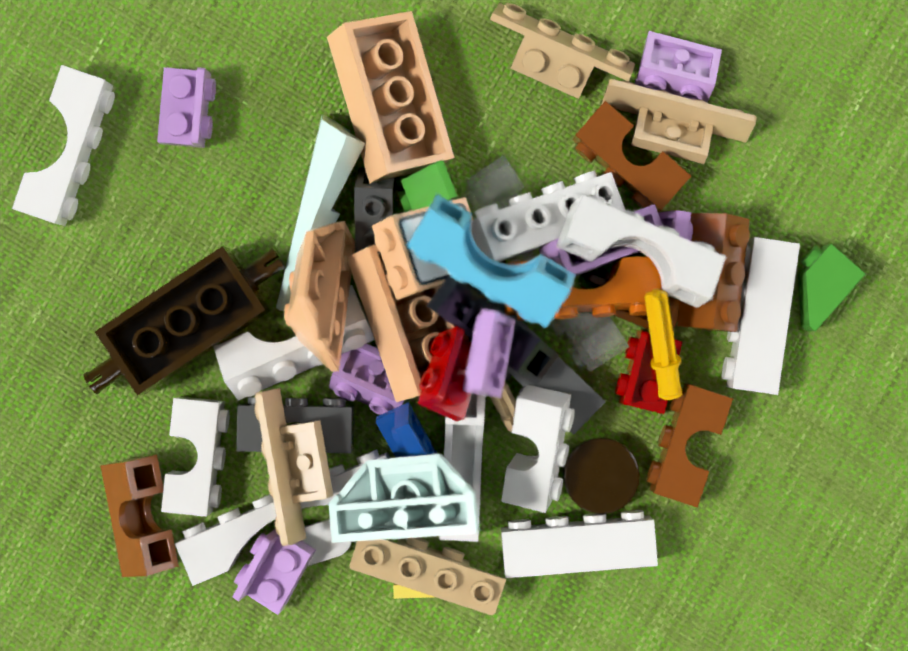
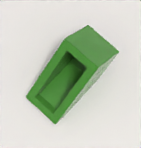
[397,160,457,212]
[798,244,865,331]

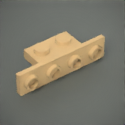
[490,3,635,99]
[602,79,757,164]
[255,388,334,546]
[349,537,506,615]

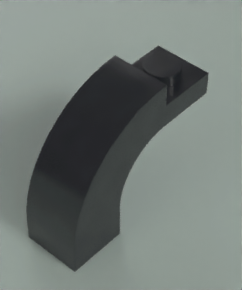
[427,274,559,386]

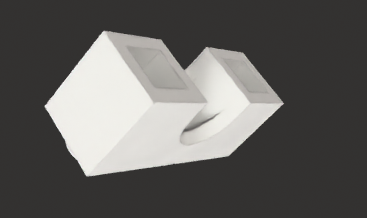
[501,384,575,513]
[161,396,230,517]

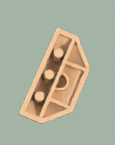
[284,221,355,372]

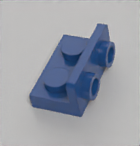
[376,402,437,458]

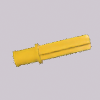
[644,289,683,400]

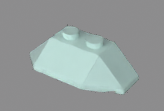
[329,454,479,543]

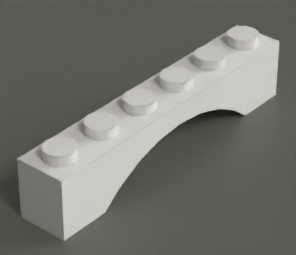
[175,449,390,586]

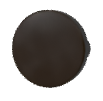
[563,437,640,514]

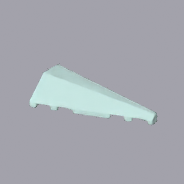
[276,114,366,311]

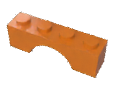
[504,256,662,321]

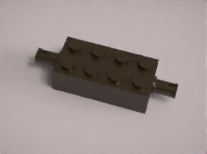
[83,246,286,396]

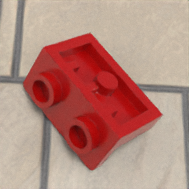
[418,326,472,422]
[615,330,683,414]

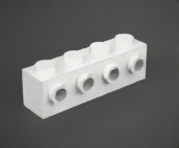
[471,170,625,262]

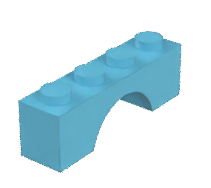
[407,194,575,327]

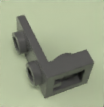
[354,167,396,253]

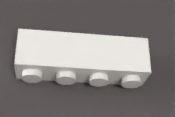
[722,237,800,395]
[501,510,658,578]

